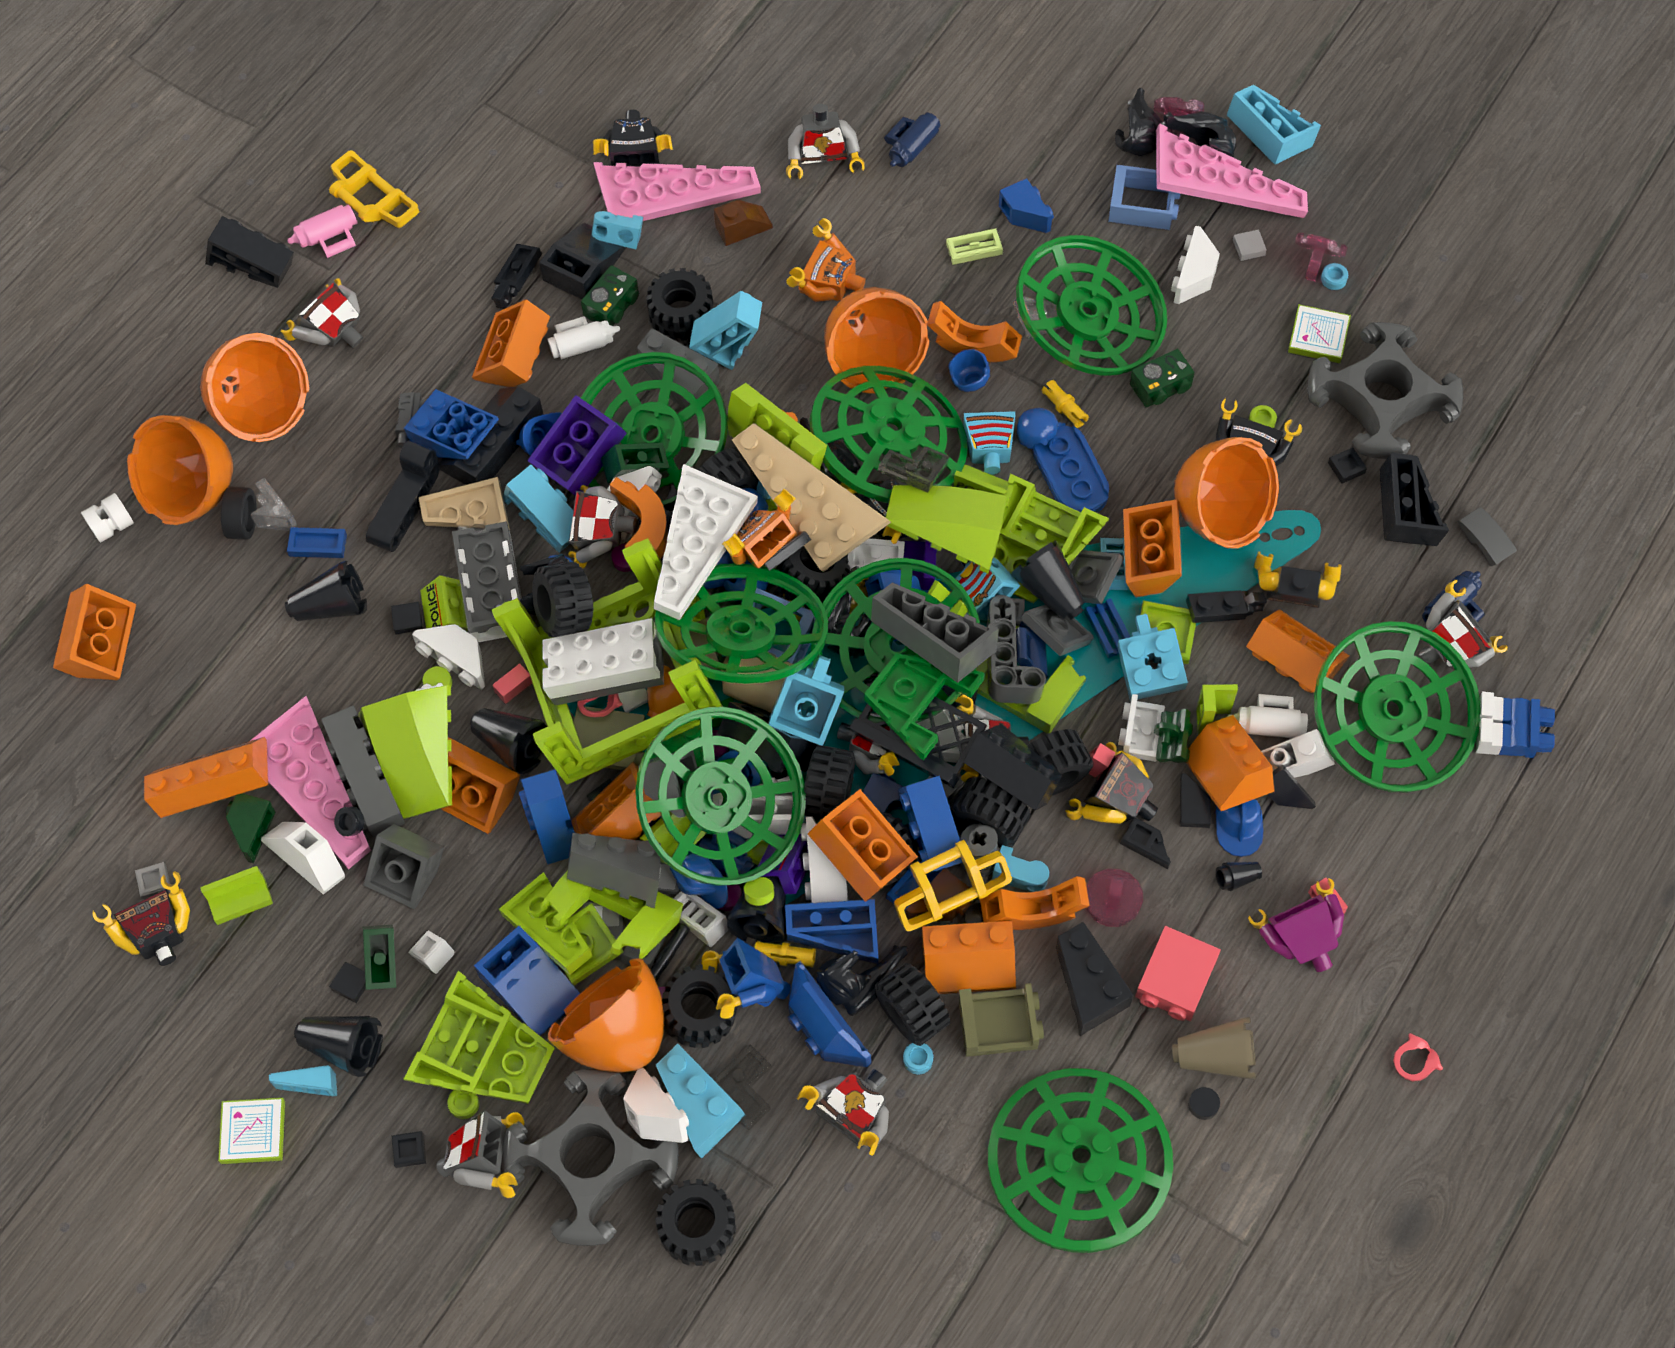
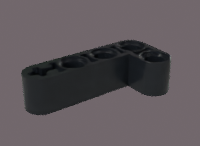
[366,440,440,552]

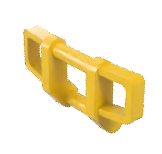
[329,150,419,228]
[894,840,1012,931]

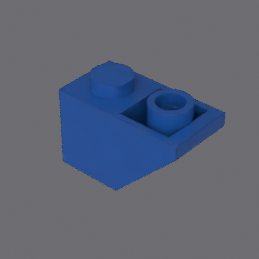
[999,178,1054,233]

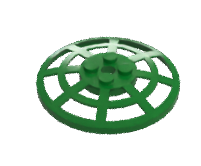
[1016,235,1167,376]
[581,352,728,507]
[810,366,968,503]
[811,558,980,726]
[655,564,828,684]
[1314,621,1481,793]
[635,707,806,886]
[988,1068,1173,1253]

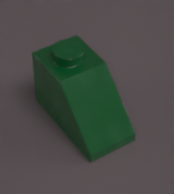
[601,443,669,483]
[226,793,276,863]
[362,925,396,990]

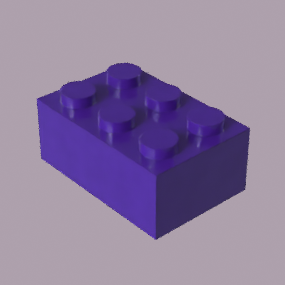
[527,395,627,496]

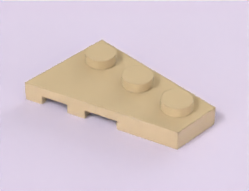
[418,477,510,530]

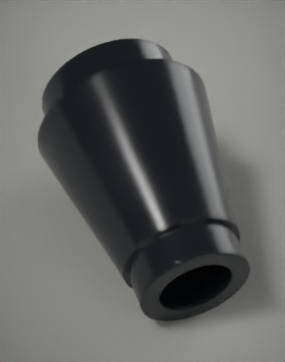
[1216,862,1262,891]

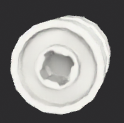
[81,493,134,543]

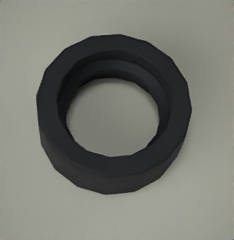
[221,487,257,540]

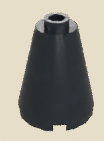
[1011,540,1085,620]
[285,561,367,621]
[470,708,547,774]
[727,864,786,944]
[294,1016,383,1077]

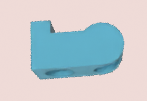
[592,211,643,249]
[992,845,1049,892]

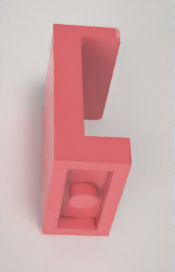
[1135,926,1221,1021]

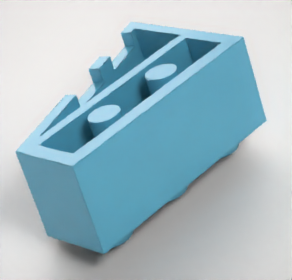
[1227,85,1321,165]
[689,291,762,370]
[503,465,574,553]
[656,1044,745,1159]

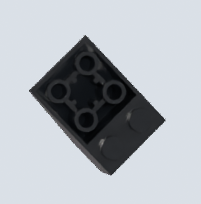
[539,223,627,299]

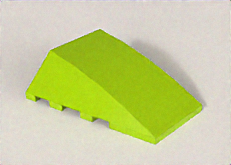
[993,473,1109,604]
[885,485,1007,574]
[358,685,452,819]
[404,971,555,1104]

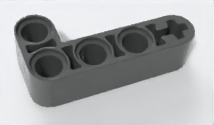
[986,595,1046,704]

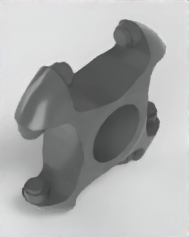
[1307,322,1463,459]
[501,1069,678,1246]

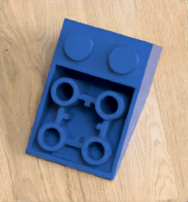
[404,389,499,459]
[474,926,580,1036]

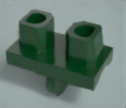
[1154,709,1193,763]

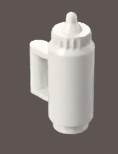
[547,316,620,359]
[1227,694,1308,738]

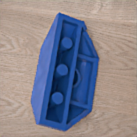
[787,961,871,1067]

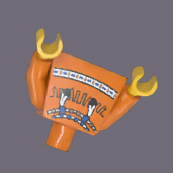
[787,218,866,302]
[722,488,797,568]

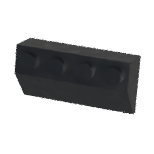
[439,386,544,485]

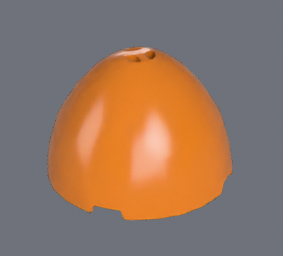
[824,287,929,394]
[200,333,309,442]
[127,415,233,525]
[1174,437,1279,548]
[548,958,664,1073]

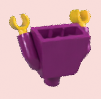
[1248,878,1344,972]

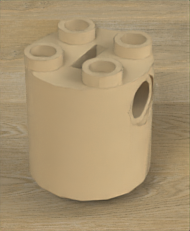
[721,652,793,714]

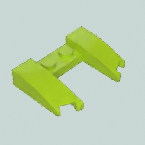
[727,383,827,470]
[976,626,1086,734]
[540,870,683,959]

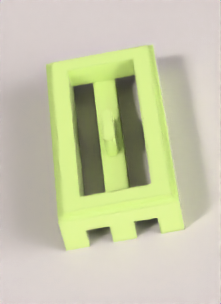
[946,229,1003,265]

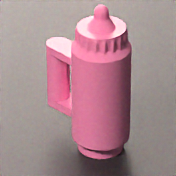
[288,204,357,258]

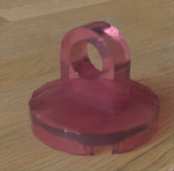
[1153,97,1205,137]
[1294,232,1348,282]
[1086,869,1143,927]

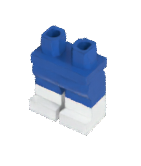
[1476,691,1555,758]

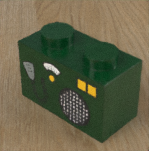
[581,265,639,326]
[1130,348,1195,408]

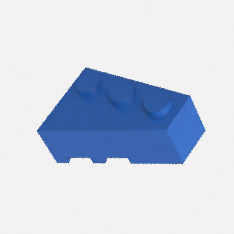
[519,769,575,865]
[898,776,963,872]
[785,899,878,964]

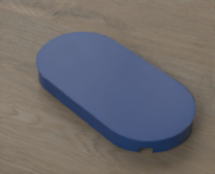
[1032,422,1109,513]

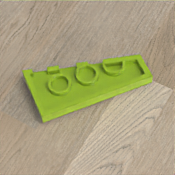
[499,872,593,975]

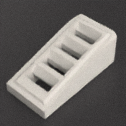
[673,891,729,947]

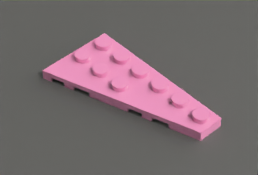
[1156,124,1308,218]
[593,162,761,221]
[250,696,371,869]

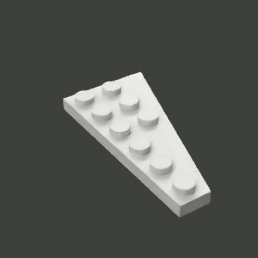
[654,464,758,620]

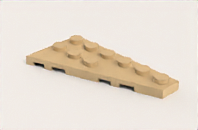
[732,423,891,572]

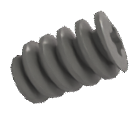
[960,824,998,877]

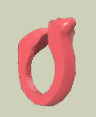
[577,693,623,717]
[1393,1033,1443,1081]

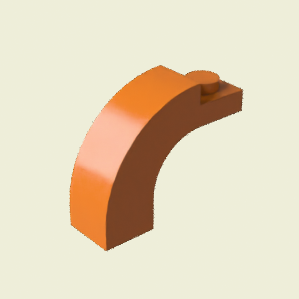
[927,301,1022,362]
[610,477,668,559]
[980,876,1090,930]

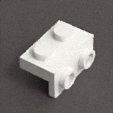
[848,539,905,569]
[1118,694,1165,762]

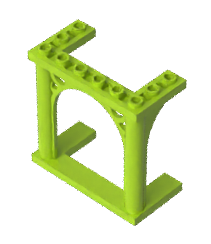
[492,538,723,785]

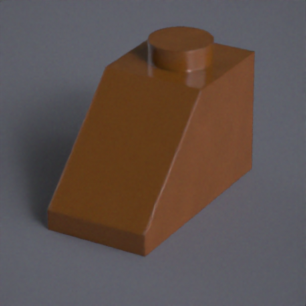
[714,200,773,246]
[906,868,972,922]

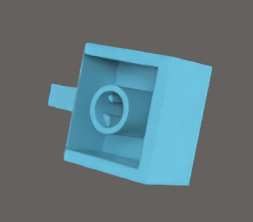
[1118,614,1188,701]
[768,655,844,746]

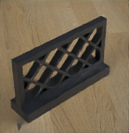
[850,697,987,789]

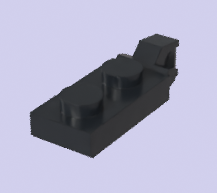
[491,244,542,309]
[1186,590,1267,623]

